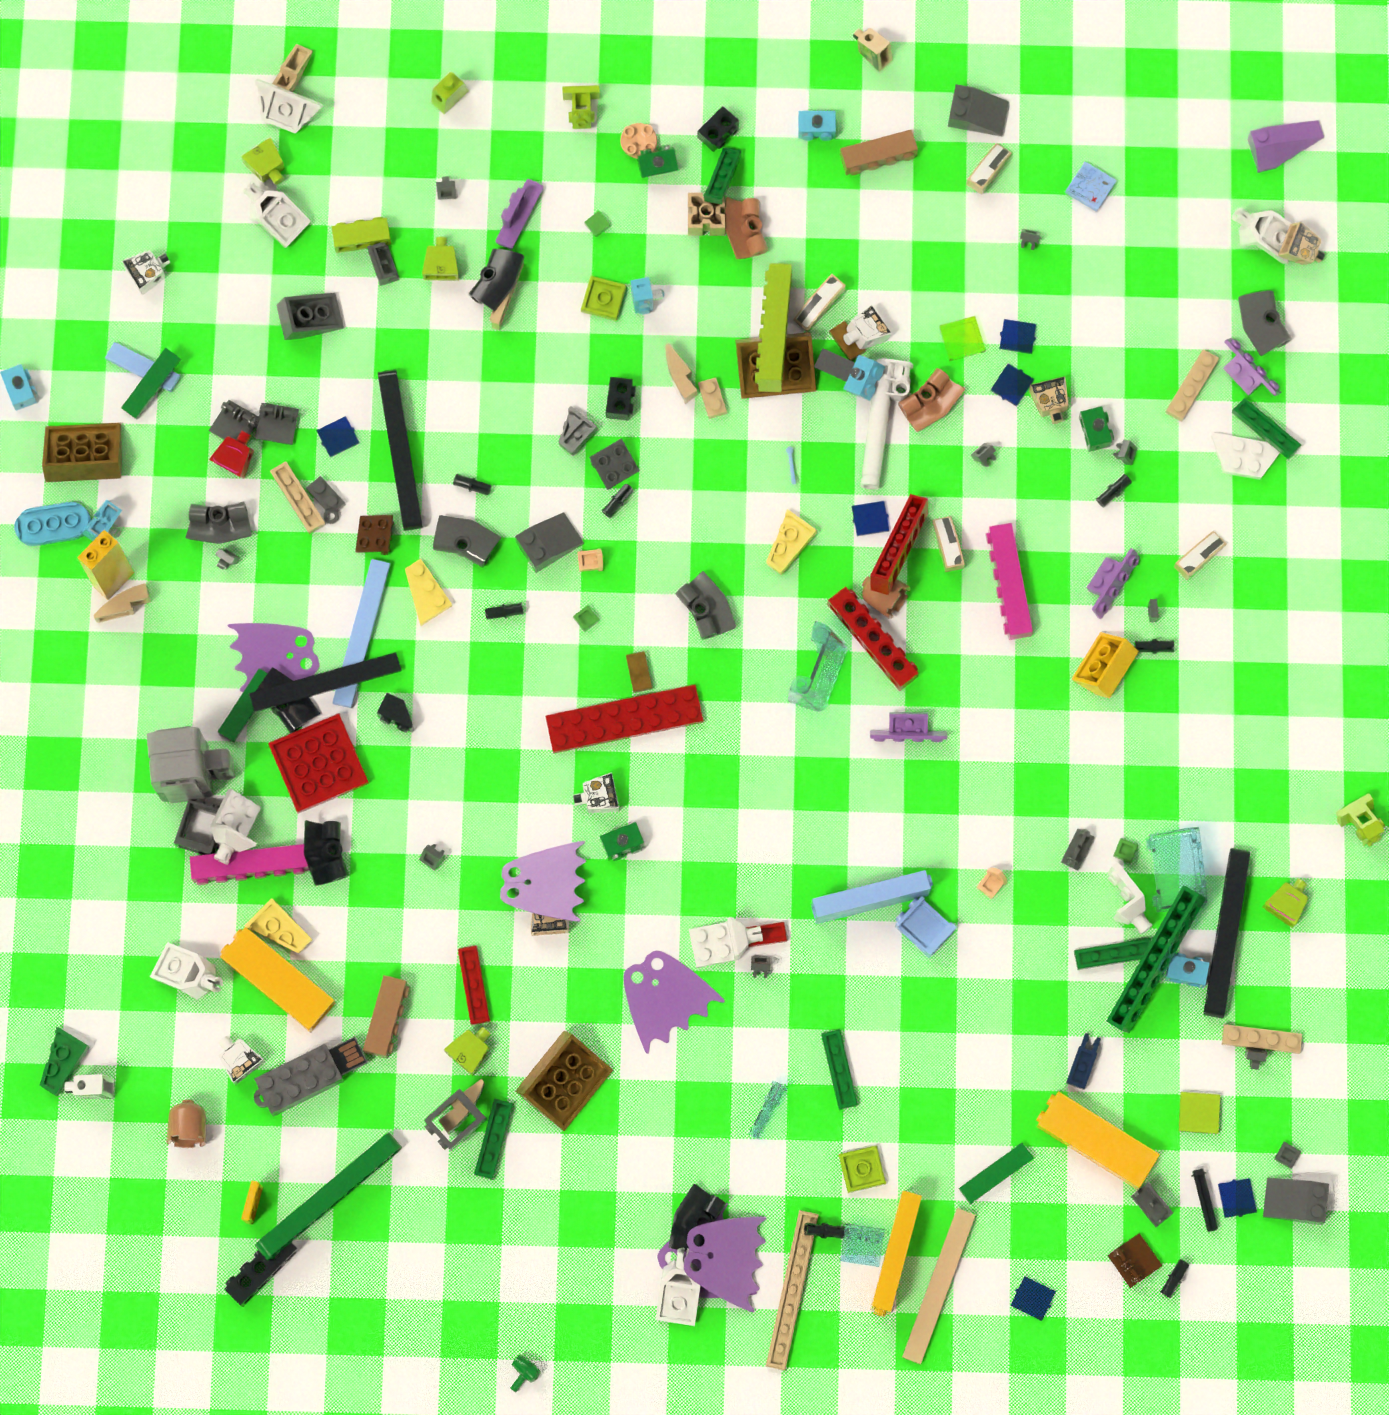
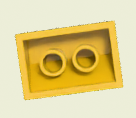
[1072,632,1139,699]

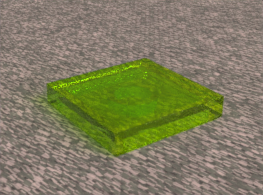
[939,316,986,362]

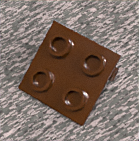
[355,515,394,555]
[1107,1233,1162,1288]

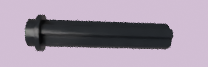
[1191,1168,1218,1232]

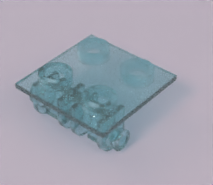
[840,1223,885,1267]

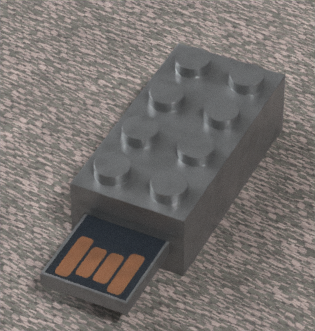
[254,1037,368,1117]

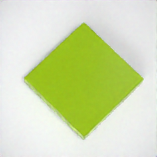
[581,276,627,321]
[1178,1092,1220,1134]
[838,1145,886,1193]

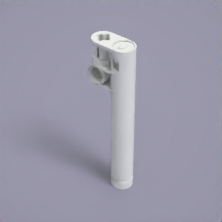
[860,358,914,490]

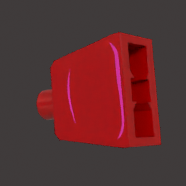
[209,430,254,479]

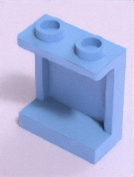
[895,896,957,958]

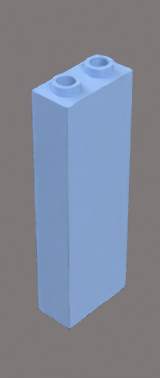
[811,870,933,924]

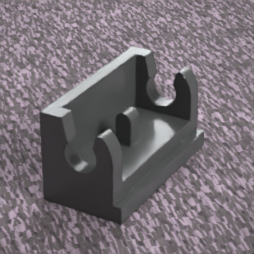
[367,242,399,286]
[814,348,855,382]
[1131,1182,1173,1227]

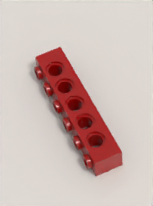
[870,494,928,595]
[827,586,918,691]

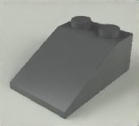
[948,84,1009,137]
[276,293,344,340]
[515,512,584,573]
[1263,1178,1329,1225]

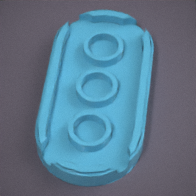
[14,502,91,546]

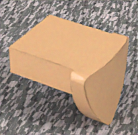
[577,549,603,572]
[976,868,1007,899]

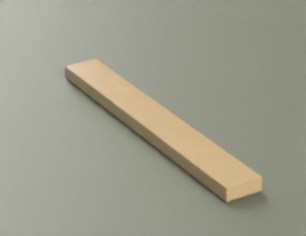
[902,1208,976,1365]
[766,1210,819,1371]

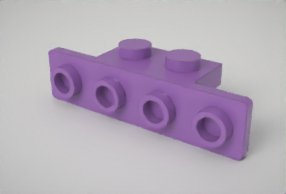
[496,179,543,250]
[1223,338,1281,396]
[1086,548,1140,619]
[870,712,947,742]

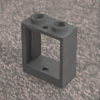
[174,799,220,855]
[424,1088,487,1151]

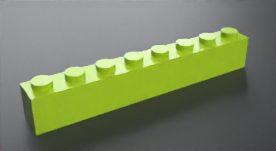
[755,263,792,392]

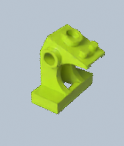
[562,85,600,129]
[1336,793,1385,847]

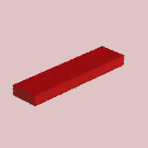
[458,945,490,1026]

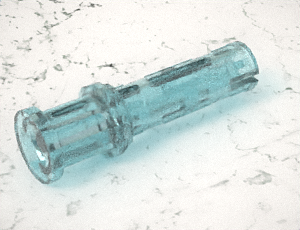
[748,1080,788,1140]

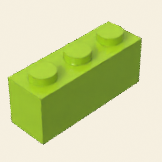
[331,217,391,253]

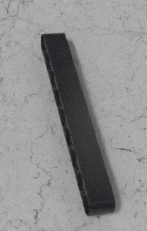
[377,369,423,531]
[1203,848,1250,1019]

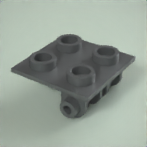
[209,399,259,440]
[255,403,299,445]
[589,438,640,490]

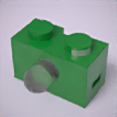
[636,145,678,178]
[1079,406,1114,452]
[600,822,645,861]

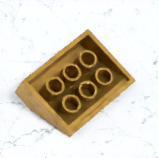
[735,332,816,399]
[42,423,122,482]
[515,1030,613,1131]

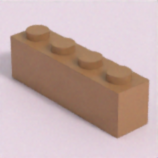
[840,129,918,175]
[363,975,410,1059]

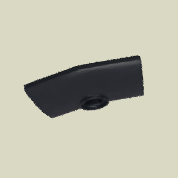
[468,249,524,311]
[256,667,320,734]
[303,820,349,886]
[669,1184,726,1254]

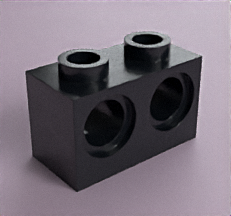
[697,106,739,152]
[605,377,636,421]

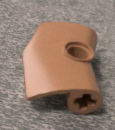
[725,197,768,259]
[898,368,965,432]

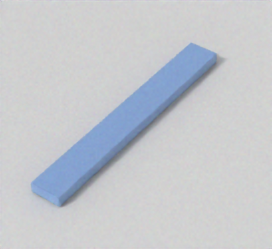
[332,559,390,708]

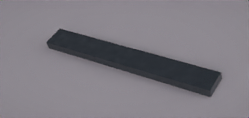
[249,652,402,713]

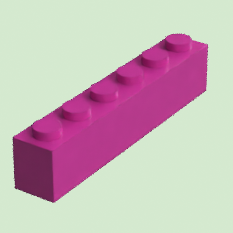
[985,523,1033,640]
[190,844,309,885]

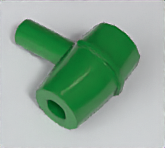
[510,1355,541,1392]

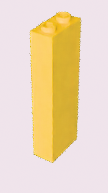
[77,530,134,600]
[220,927,336,1033]
[1036,1091,1160,1190]
[870,1191,922,1317]

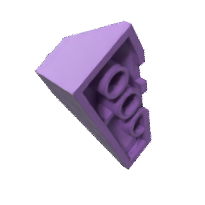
[1247,120,1324,173]

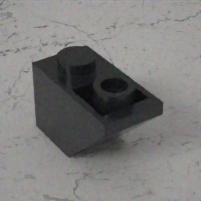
[377,693,414,733]

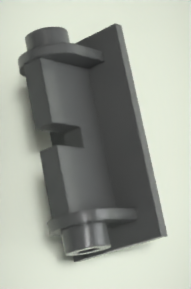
[1061,828,1095,871]

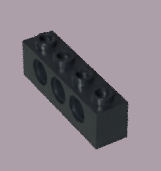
[224,1242,299,1307]

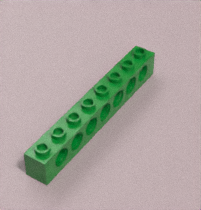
[1106,885,1206,1034]

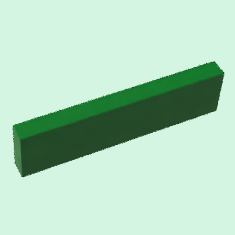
[704,147,741,204]
[121,347,181,420]
[1231,398,1302,460]
[217,668,268,742]
[1074,938,1151,970]
[821,1029,858,1110]
[474,1099,513,1180]
[958,1143,1034,1205]

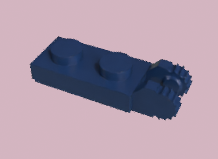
[1066,1033,1101,1090]

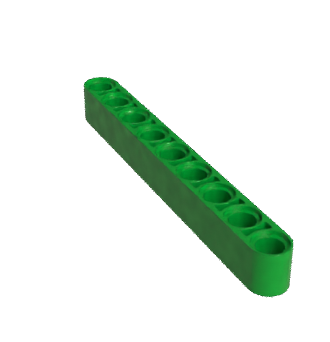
[255,1132,402,1261]

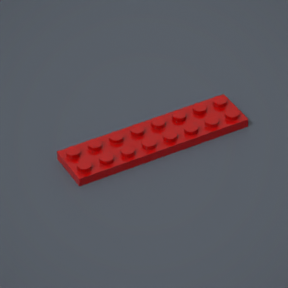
[545,685,703,754]

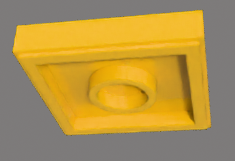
[241,1180,263,1225]

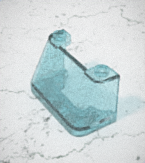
[788,621,847,712]
[1146,827,1207,912]

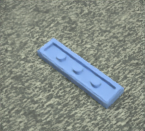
[105,342,180,392]

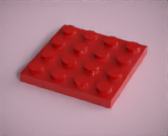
[268,714,369,814]

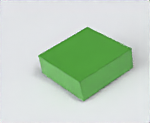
[584,211,610,237]
[573,605,600,632]
[1113,838,1138,864]

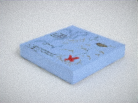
[1065,162,1117,212]

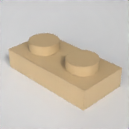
[698,377,727,419]

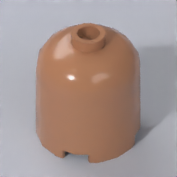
[862,576,911,619]
[166,1100,206,1148]

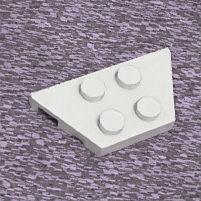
[255,78,323,133]
[1211,433,1280,480]

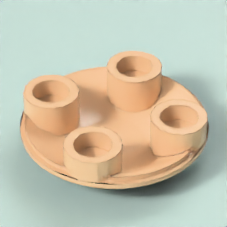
[620,123,657,159]

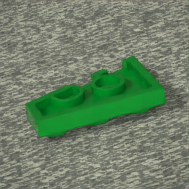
[40,1027,90,1097]

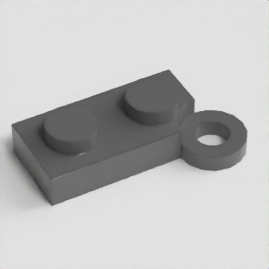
[306,476,346,524]

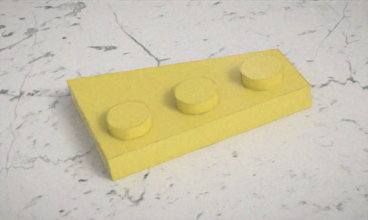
[766,509,817,575]
[405,559,452,626]
[245,898,313,953]

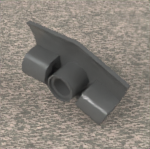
[1238,290,1292,356]
[185,502,252,544]
[433,515,501,568]
[675,571,736,640]

